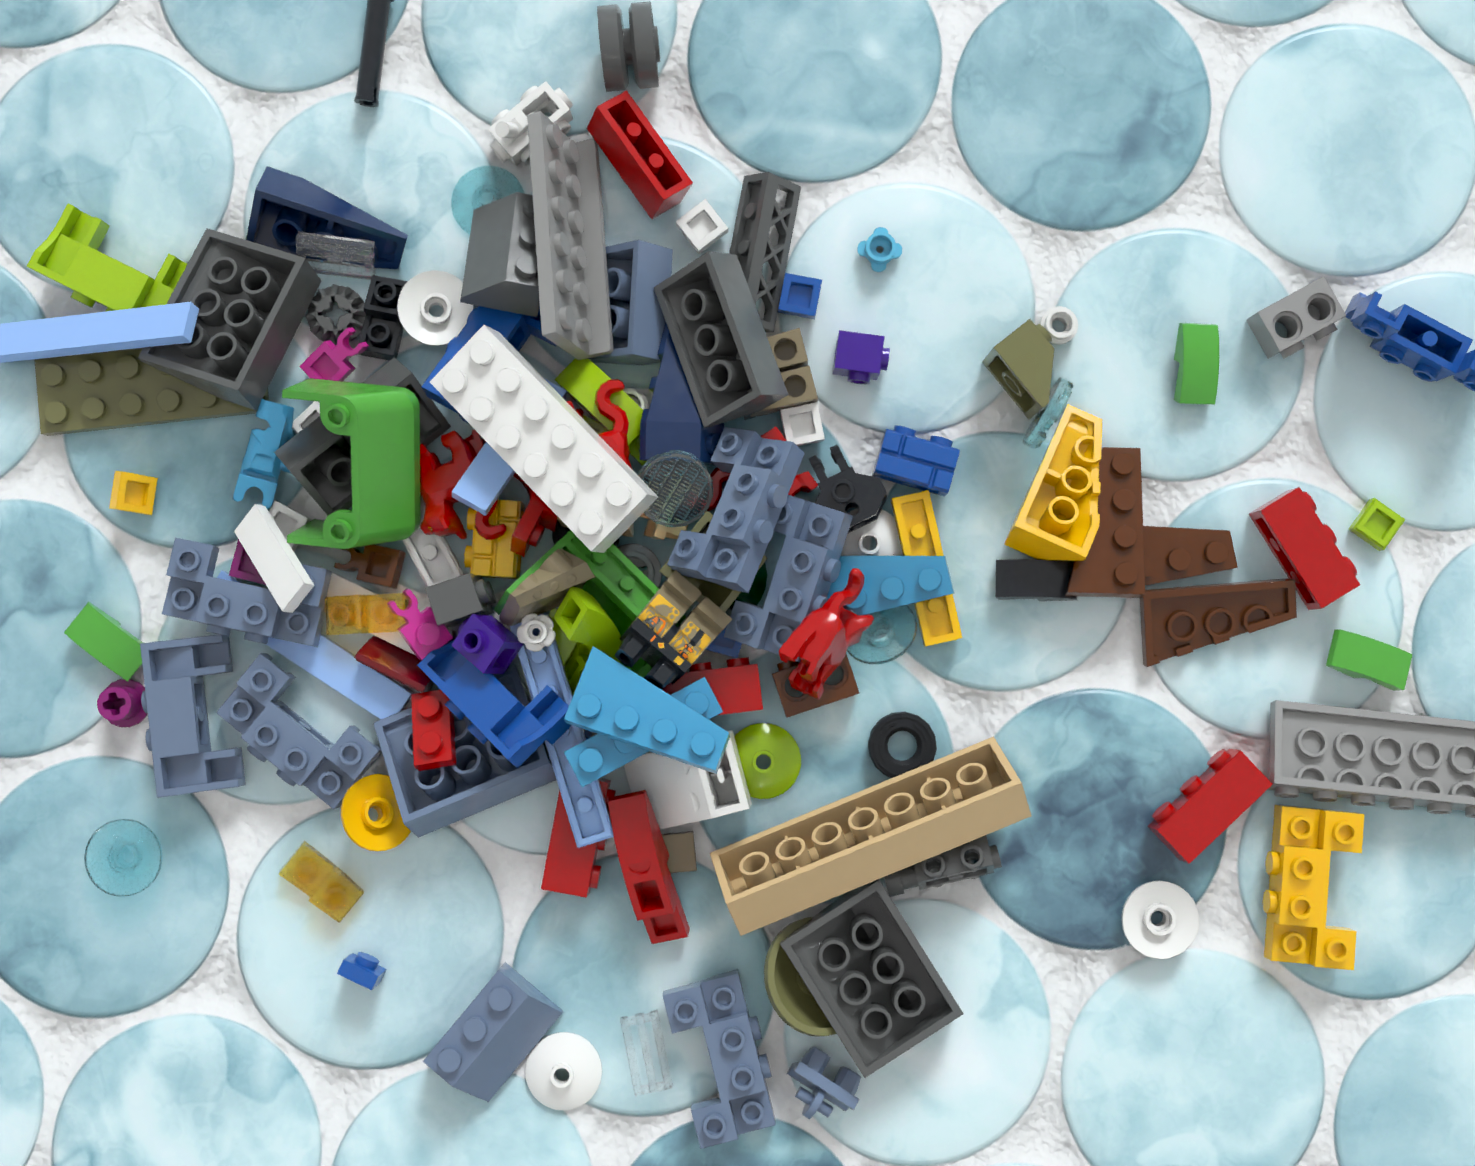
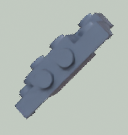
[667,427,805,593]
[724,495,853,662]
[162,538,332,647]
[140,634,246,798]
[216,653,382,809]
[662,969,776,1149]

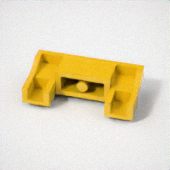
[1263,805,1364,970]

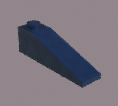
[246,166,408,269]
[640,322,724,468]

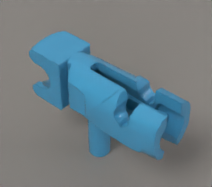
[233,399,294,509]

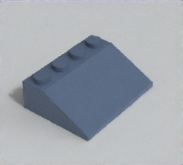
[373,665,556,838]

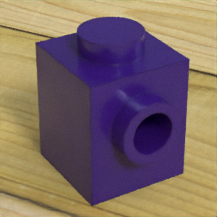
[832,330,890,384]
[451,614,524,674]

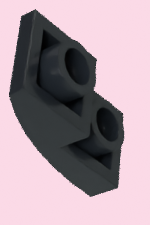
[358,275,408,361]
[995,559,1077,601]

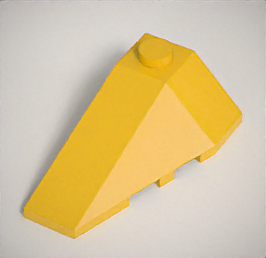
[1004,404,1102,561]

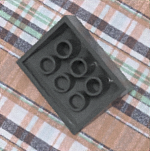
[138,228,321,410]
[780,879,964,1078]

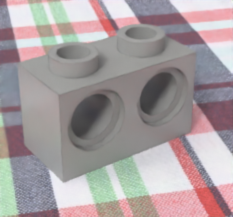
[1246,276,1347,359]

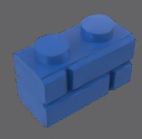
[872,425,960,496]

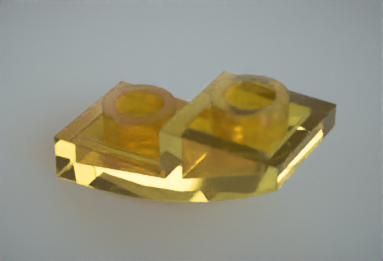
[325,593,409,635]
[279,841,364,923]

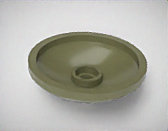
[764,917,836,1037]

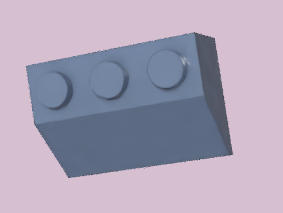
[588,240,673,365]
[423,962,563,1102]

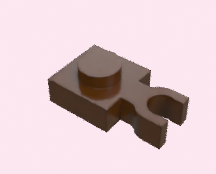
[334,545,406,589]

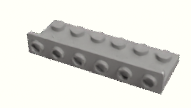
[527,111,613,360]
[1267,700,1475,818]

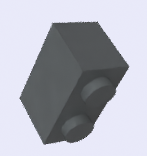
[425,573,496,627]

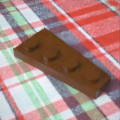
[1065,447,1145,598]
[1143,526,1238,585]
[1140,578,1297,667]

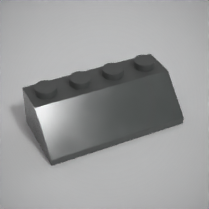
[654,251,788,428]
[274,357,451,516]

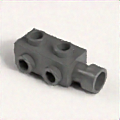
[885,835,1002,897]

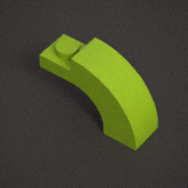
[554,358,651,469]
[553,586,622,695]

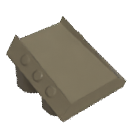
[499,548,595,626]

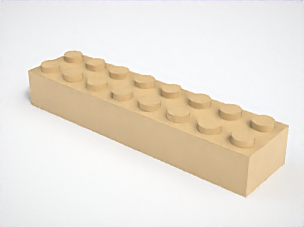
[710,736,1032,936]

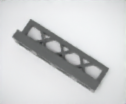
[729,172,801,332]

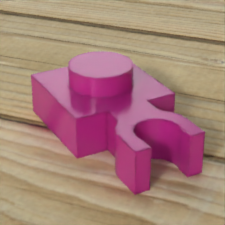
[299,327,369,381]
[387,589,453,661]

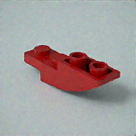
[608,790,690,944]

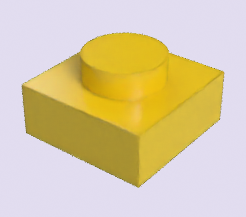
[109,471,158,515]

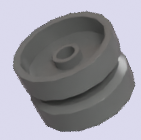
[597,1,660,92]

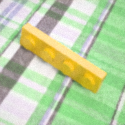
[891,490,962,647]

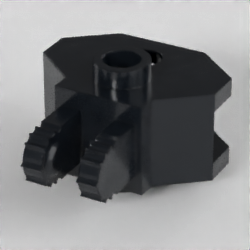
[808,444,888,534]

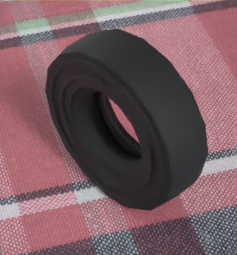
[868,712,937,778]

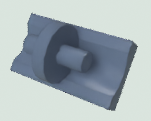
[787,1047,861,1119]

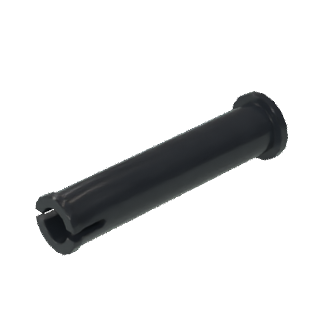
[354,0,394,107]

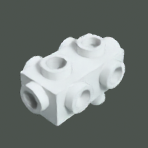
[488,81,573,166]

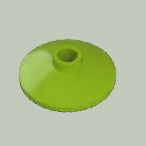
[734,723,801,799]

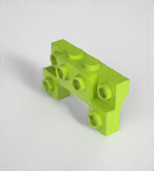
[27,203,187,312]

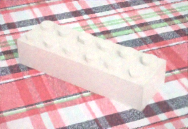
[430,325,658,553]

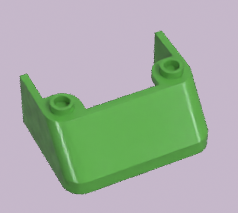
[282,378,421,549]
[494,530,686,678]

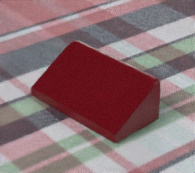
[354,635,434,692]

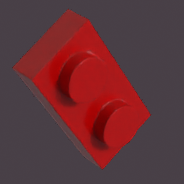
[411,690,456,771]

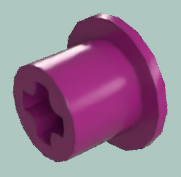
[97,679,148,727]

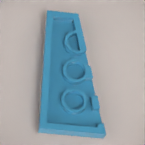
[827,556,954,615]
[564,646,730,774]

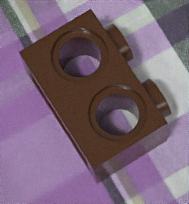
[771,654,860,718]

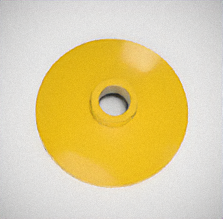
[341,774,411,852]

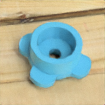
[857,227,902,272]

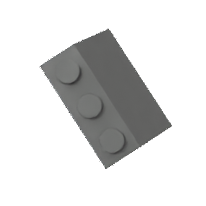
[460,192,540,317]

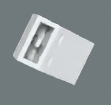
[624,730,752,829]

